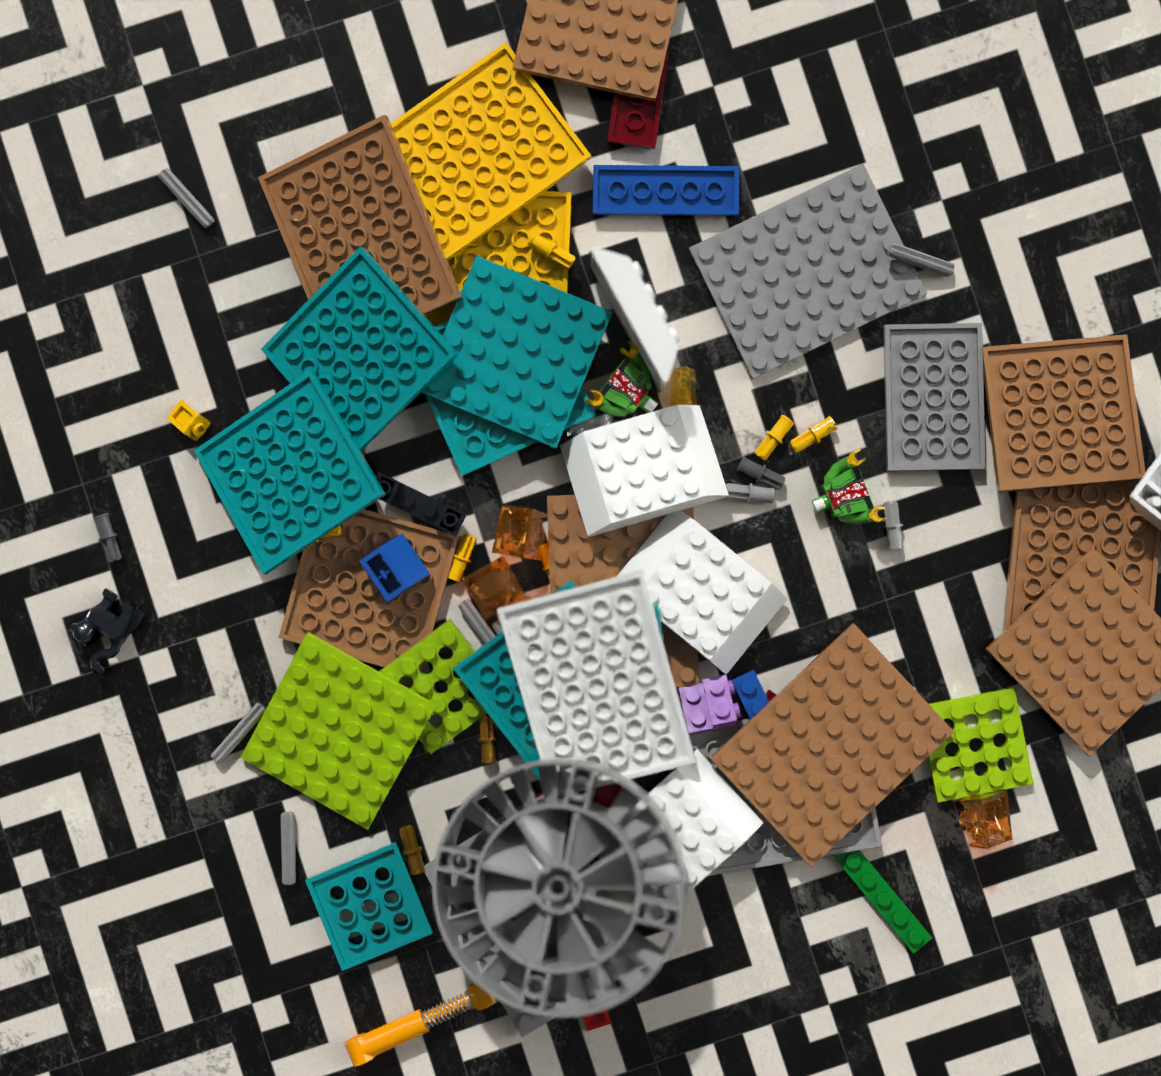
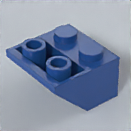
[360,534,430,602]

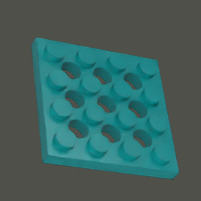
[305,841,434,971]

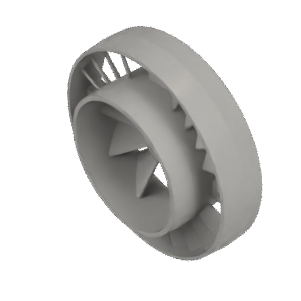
[432,758,687,1017]

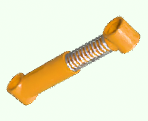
[344,982,499,1067]

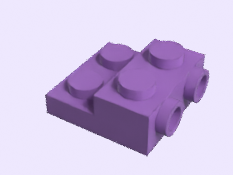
[679,675,741,736]

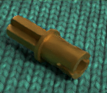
[478,714,497,763]
[399,825,425,875]

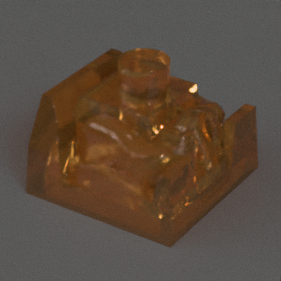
[492,505,548,560]
[461,555,527,621]
[959,791,1013,849]

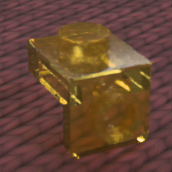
[670,367,696,406]

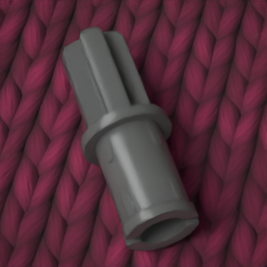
[737,456,785,490]
[93,513,122,563]

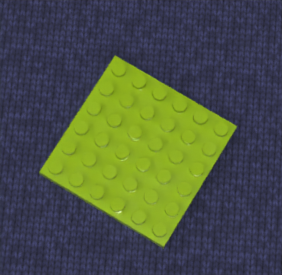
[240,632,437,830]

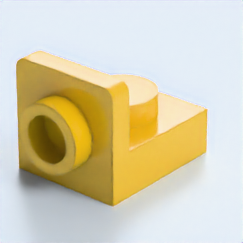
[166,399,211,441]

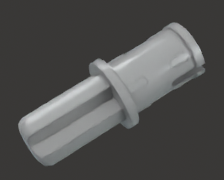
[726,483,774,503]
[883,501,904,550]

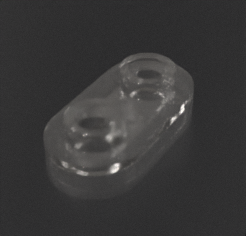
[566,414,615,437]

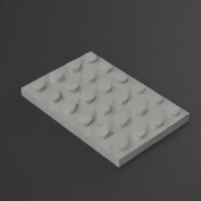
[883,323,986,471]

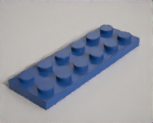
[593,165,739,216]

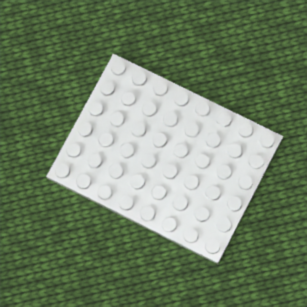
[497,570,696,797]

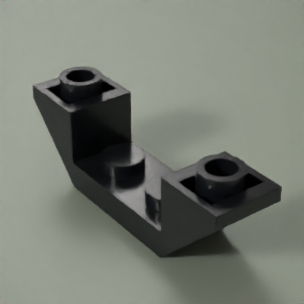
[376,472,467,536]

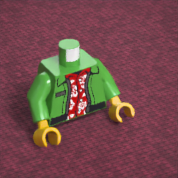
[585,341,658,417]
[812,449,887,525]

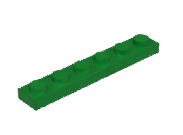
[832,850,932,954]

